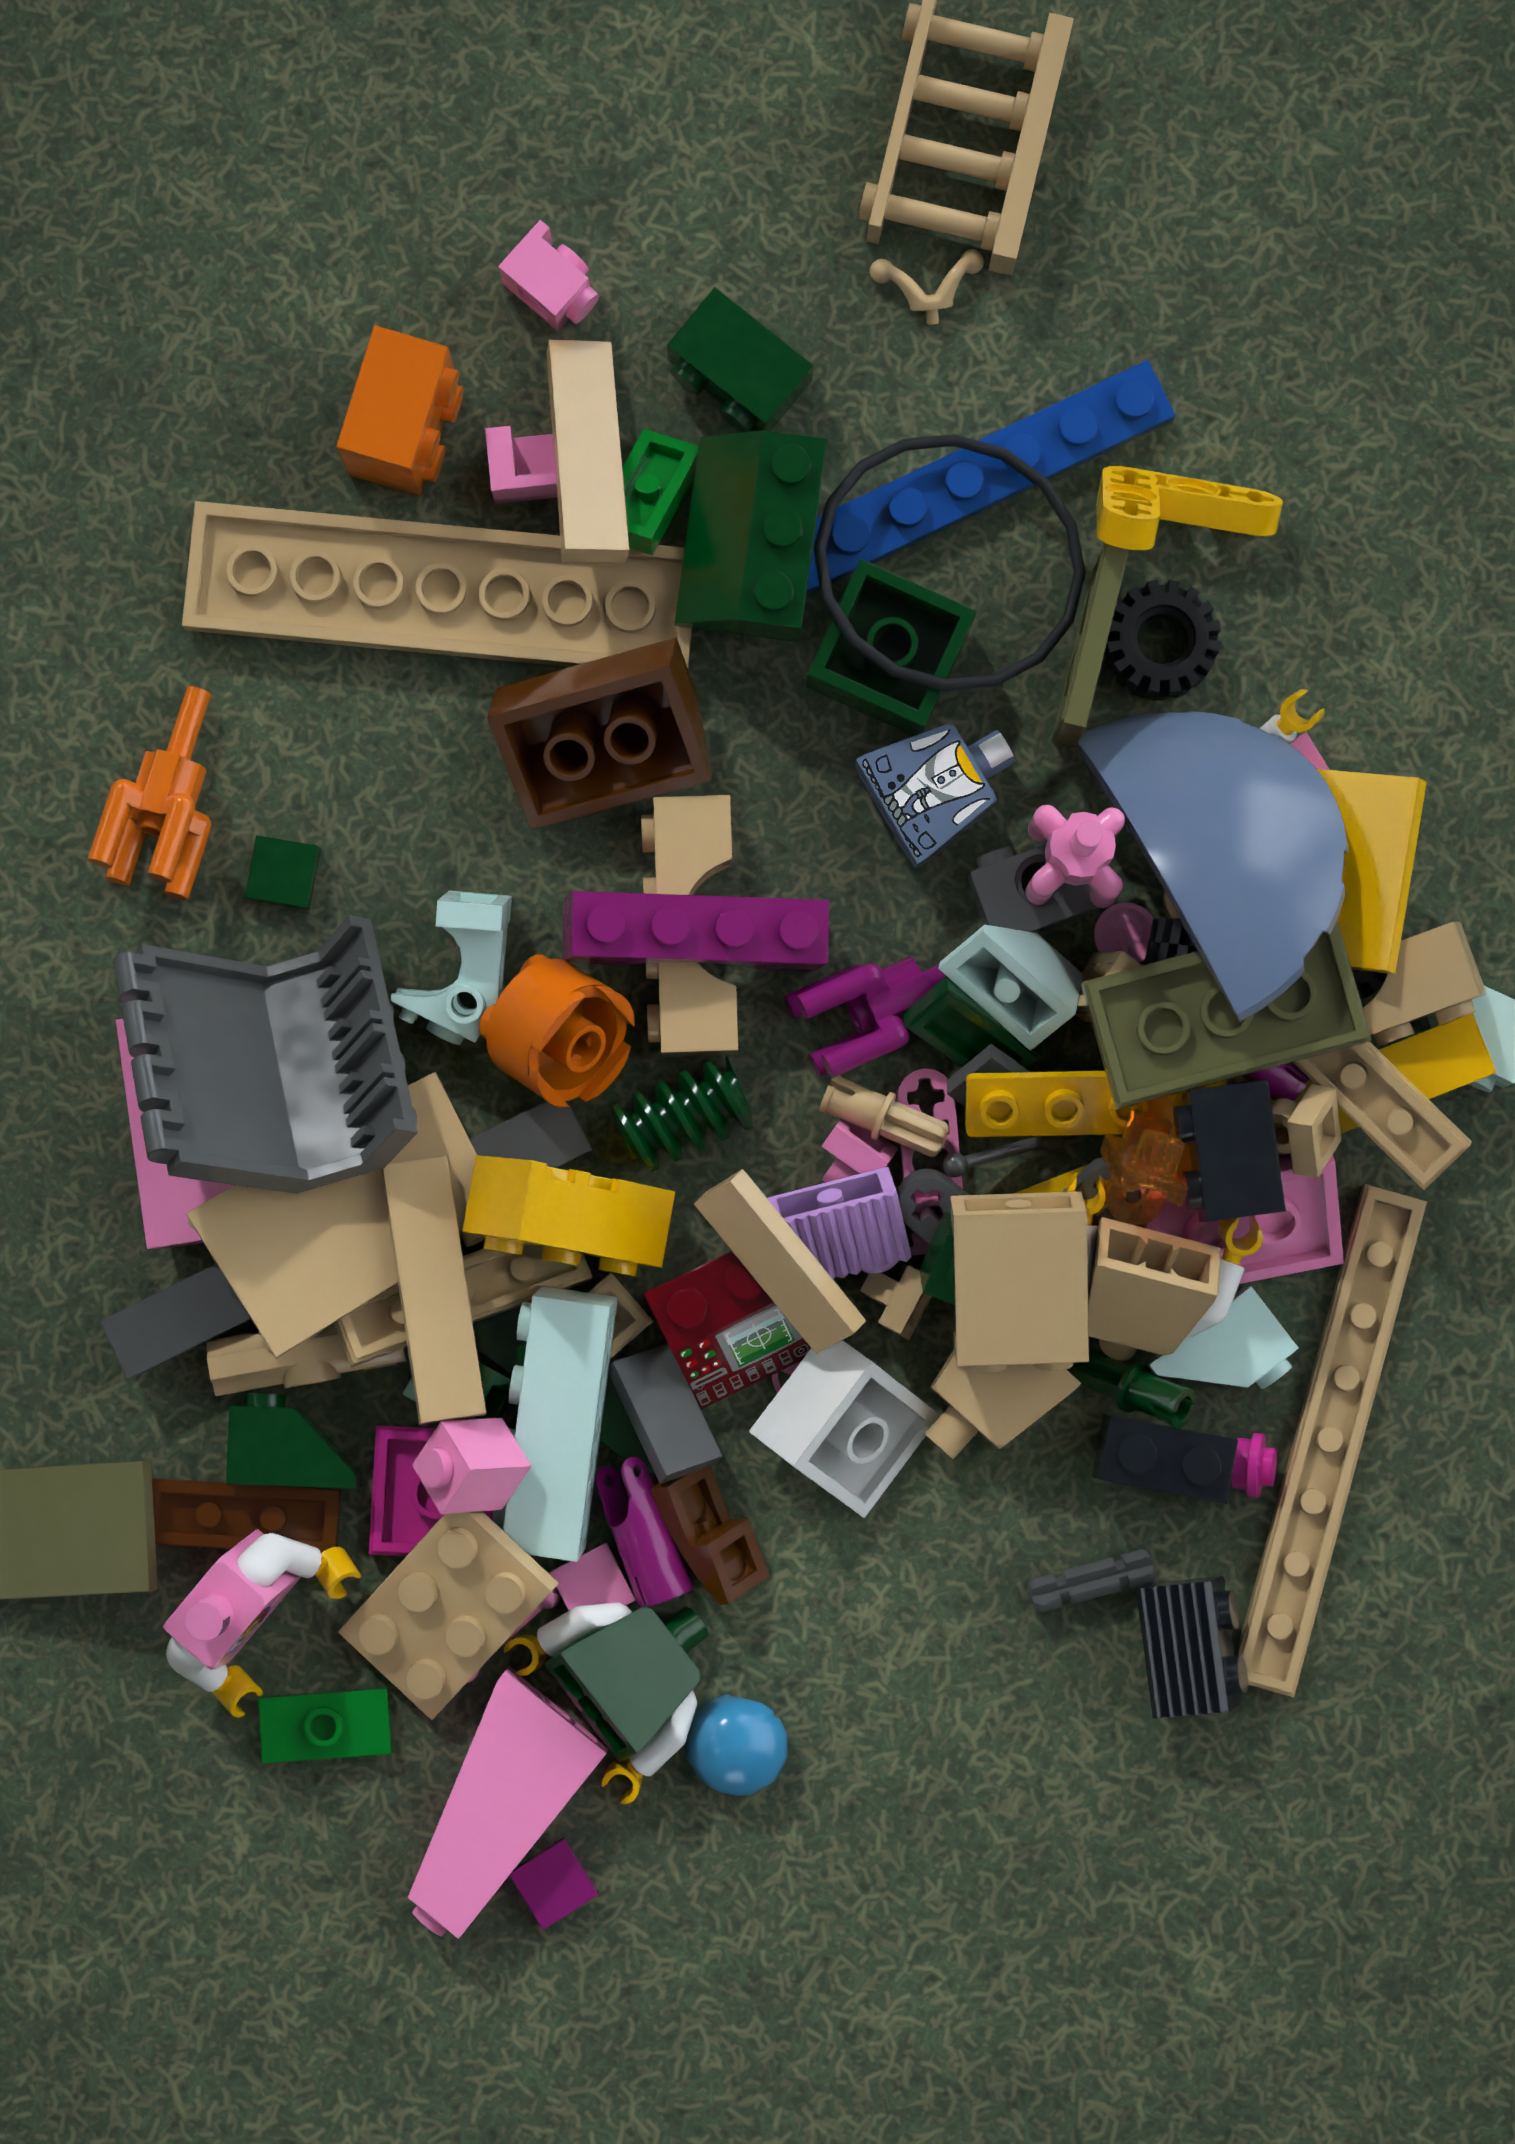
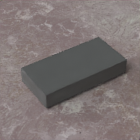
[608,1344,722,1484]

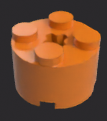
[479,954,634,1107]

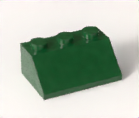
[674,430,827,643]

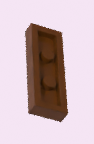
[152,1478,342,1553]

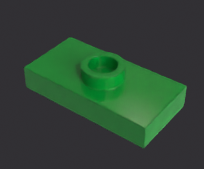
[258,1687,393,1764]

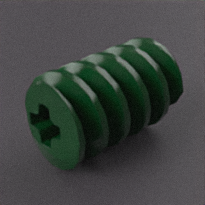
[608,1054,753,1172]

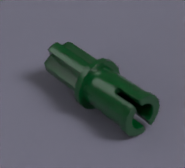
[1072,1350,1196,1428]

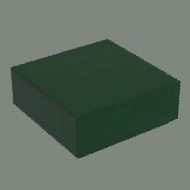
[245,835,321,911]

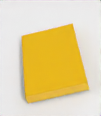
[1317,769,1427,974]

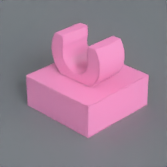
[822,1119,898,1183]

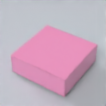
[549,1542,636,1611]

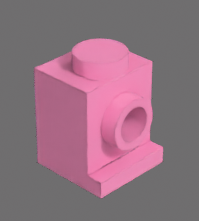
[498,220,600,331]

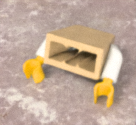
[1067,1172,1263,1361]

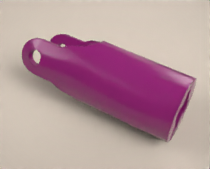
[595,1457,694,1608]

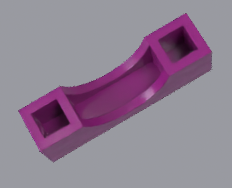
[563,891,829,971]

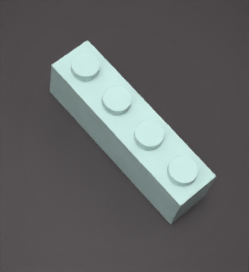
[493,1286,618,1562]

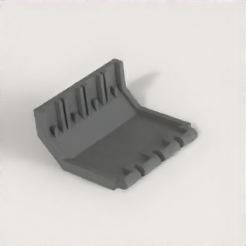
[113,915,418,1194]

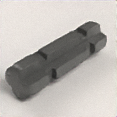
[1028,1549,1155,1612]

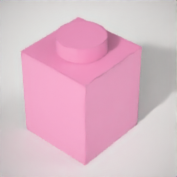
[412,1418,531,1514]

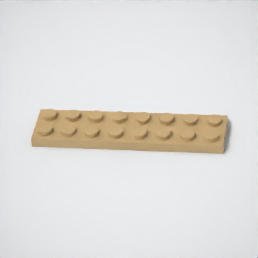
[182,501,692,669]

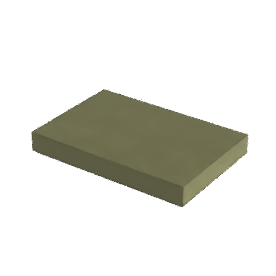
[1051,542,1129,748]
[0,1460,158,1600]

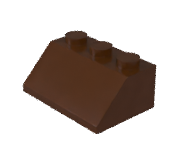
[487,637,712,830]

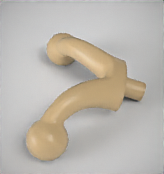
[869,249,984,324]

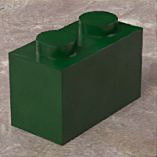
[667,287,814,432]

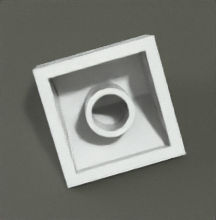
[749,1340,941,1518]

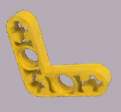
[1096,466,1283,550]

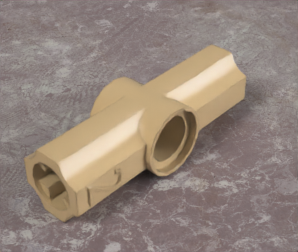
[206,1323,408,1396]

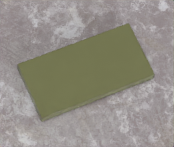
[1081,919,1371,1110]

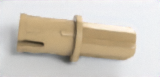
[819,1075,949,1157]

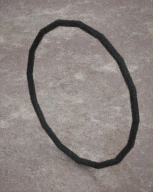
[813,434,1086,691]

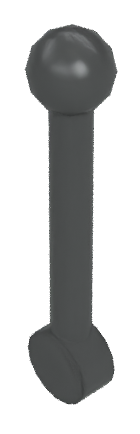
[943,1135,1066,1177]

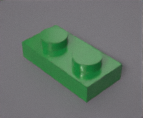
[622,429,699,555]

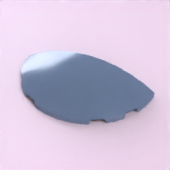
[1077,711,1349,1022]

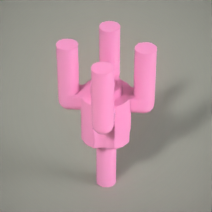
[1026,805,1125,908]

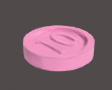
[1094,902,1154,963]

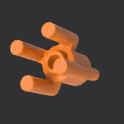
[87,686,212,901]

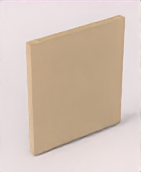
[186,1169,398,1358]

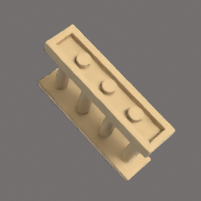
[858,0,1074,276]

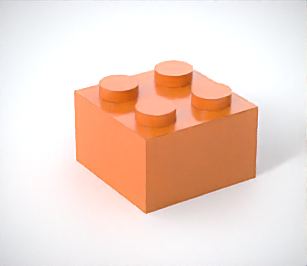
[336,325,464,497]

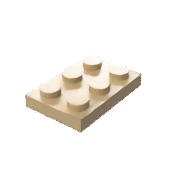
[338,1511,559,1720]

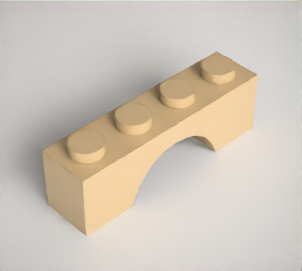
[641,795,738,1057]
[1234,922,1487,1084]

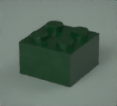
[806,559,977,736]

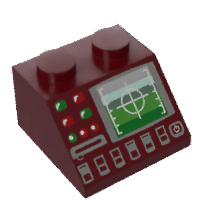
[644,1251,811,1410]

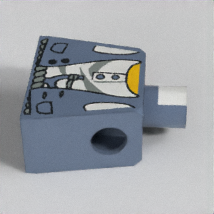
[854,723,1016,871]

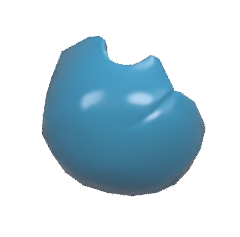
[685,1694,788,1796]

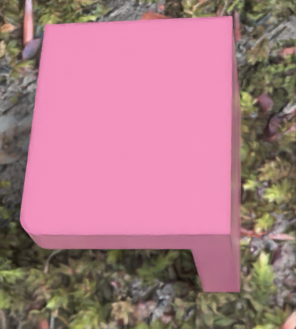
[485,426,557,504]

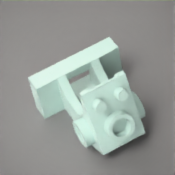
[391,891,512,1045]

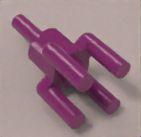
[784,956,946,1078]

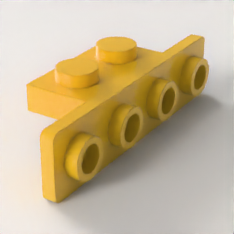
[965,1071,1226,1137]

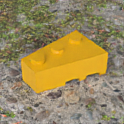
[462,1155,675,1276]

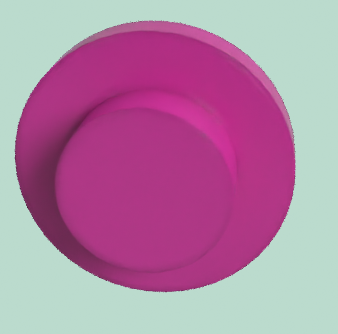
[1231,1433,1277,1498]

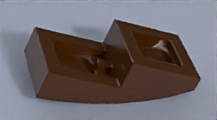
[650,1466,770,1605]

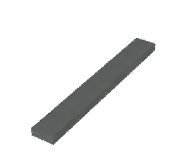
[99,1101,592,1380]

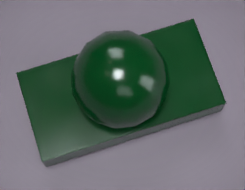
[904,976,1042,1069]

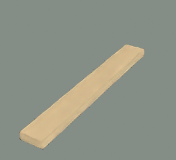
[1236,1184,1427,1697]

